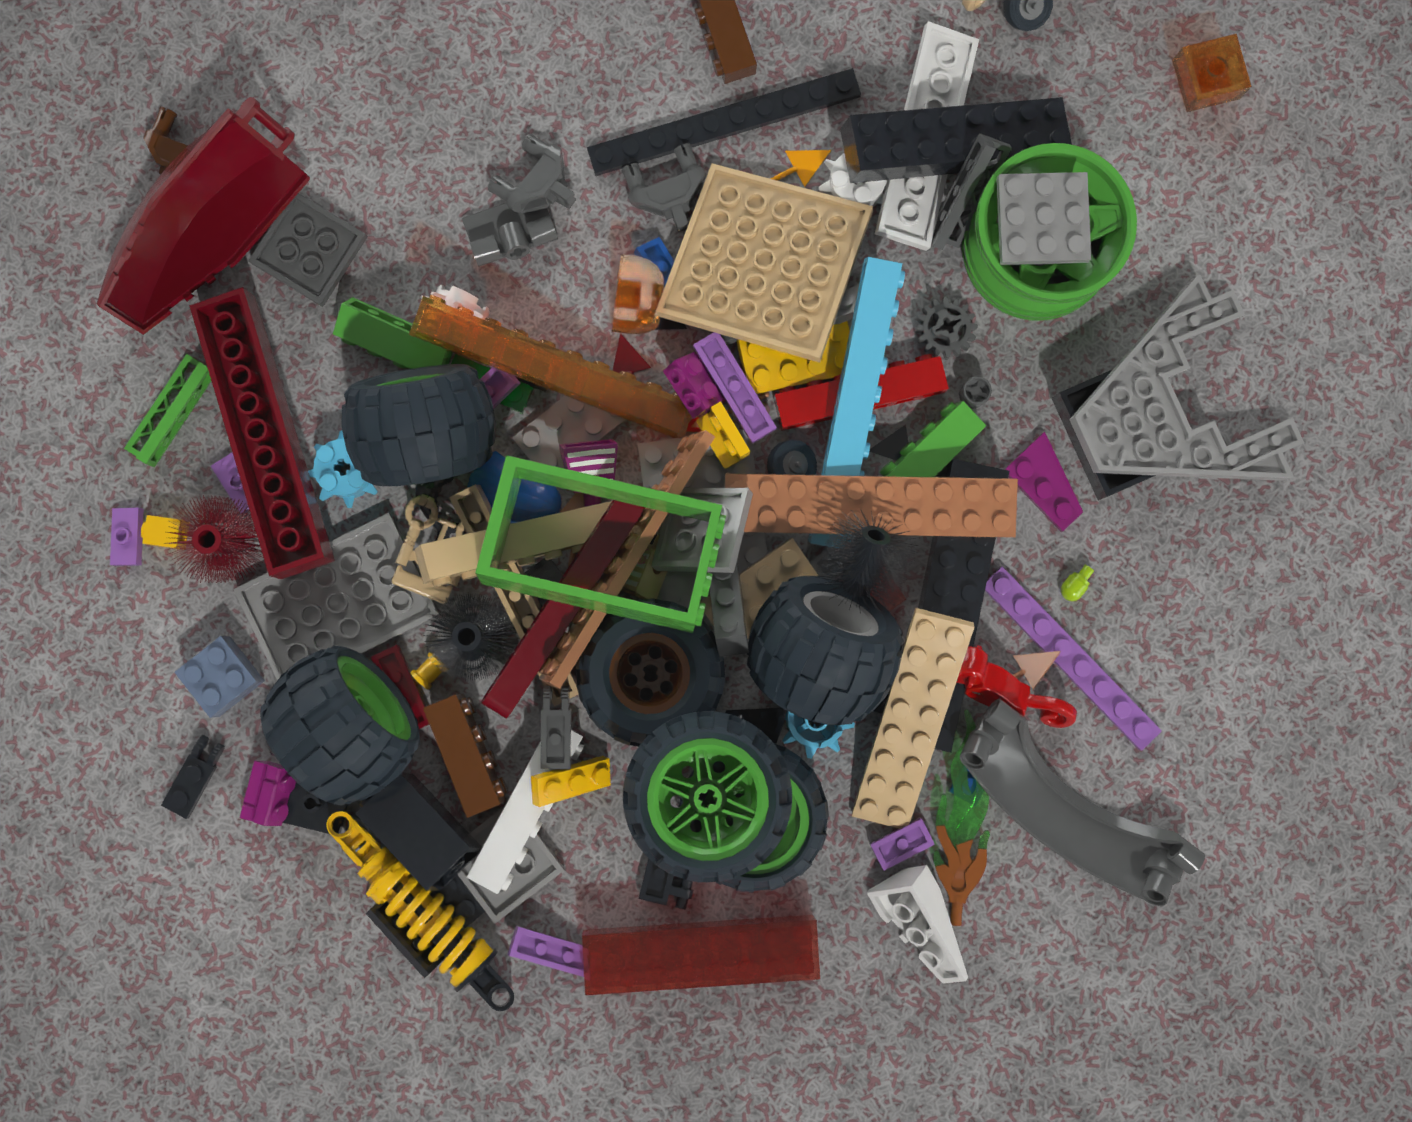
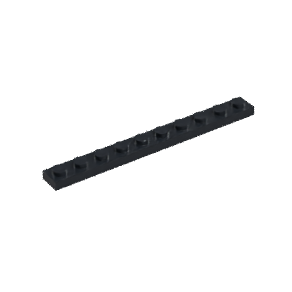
[587,68,861,176]

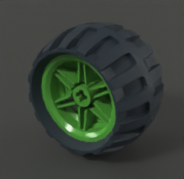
[623,711,792,882]

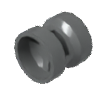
[959,376,992,409]

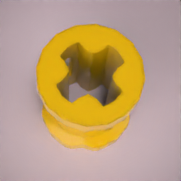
[410,652,449,690]

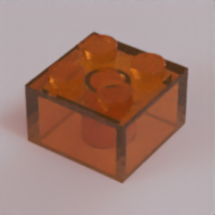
[1172,34,1252,112]

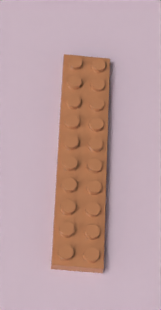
[539,430,715,689]
[725,473,1018,537]

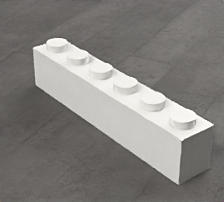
[466,730,584,894]

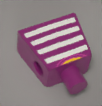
[559,439,618,507]

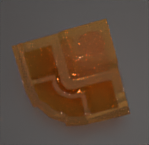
[612,254,664,334]

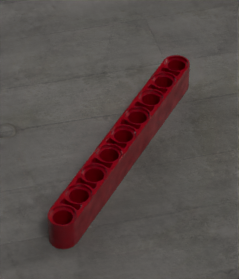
[481,500,646,719]

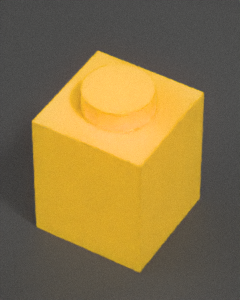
[141,515,190,550]

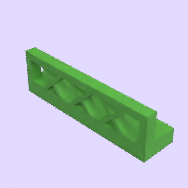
[124,354,211,467]

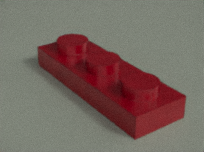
[371,645,430,729]

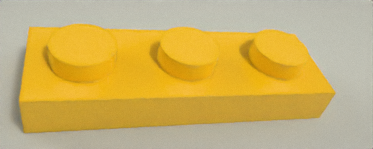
[531,756,611,807]

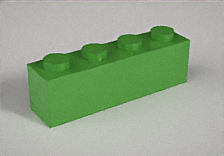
[333,297,456,369]
[879,401,986,477]

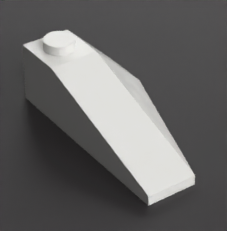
[867,865,968,983]

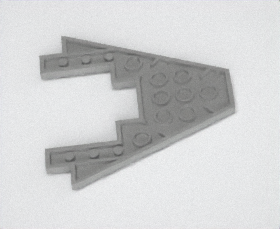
[1069,275,1304,481]

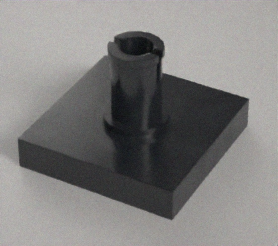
[282,782,348,834]

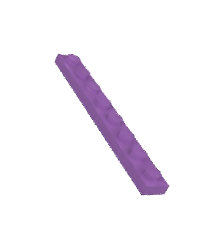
[985,567,1162,751]

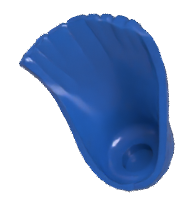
[467,451,562,523]

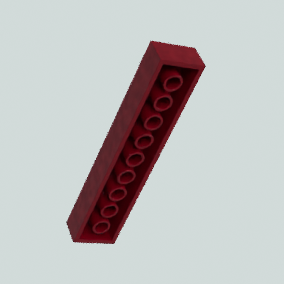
[189,287,335,579]

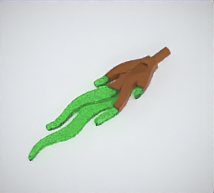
[933,709,990,926]

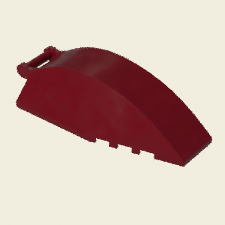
[97,97,310,335]

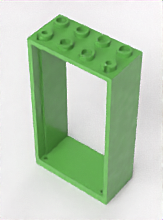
[475,455,726,633]

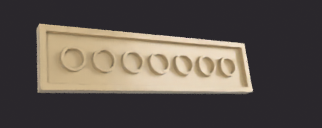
[852,608,974,829]

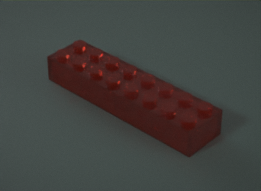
[582,915,820,995]

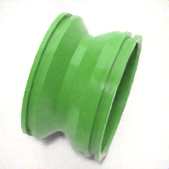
[962,143,1137,321]

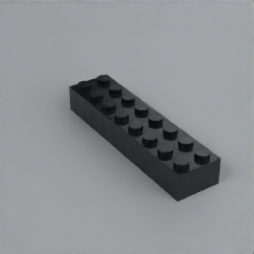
[840,97,1072,183]

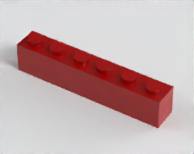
[773,354,949,431]

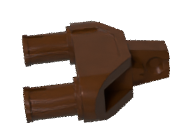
[143,106,188,175]

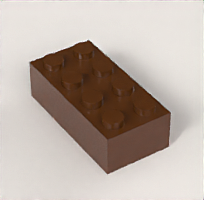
[423,693,509,818]

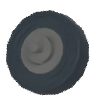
[1003,0,1053,31]
[767,440,817,475]

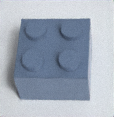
[174,636,265,718]

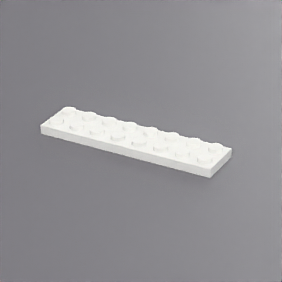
[875,21,979,251]

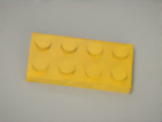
[736,321,850,394]

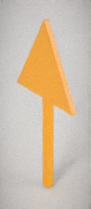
[770,150,831,187]

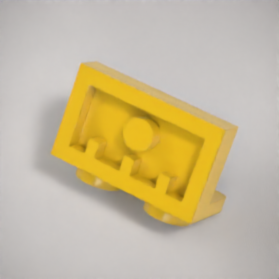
[696,401,750,469]

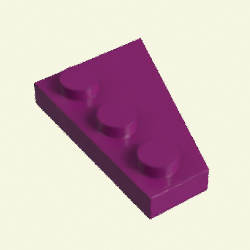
[1004,432,1083,532]

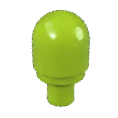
[1061,564,1094,601]

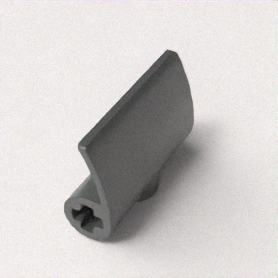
[462,203,558,267]

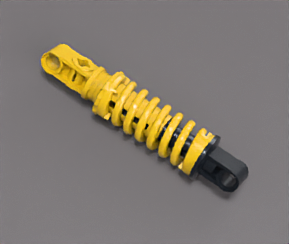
[327,811,514,1011]

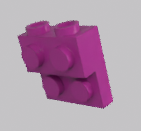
[663,352,727,419]

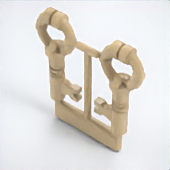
[392,494,464,604]

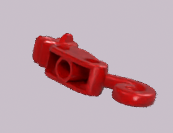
[956,645,1077,728]

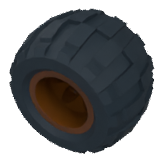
[575,598,725,747]

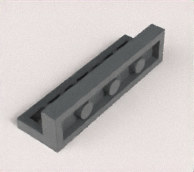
[931,133,1011,250]

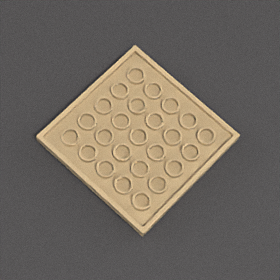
[656,163,873,363]

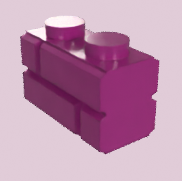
[239,760,296,826]

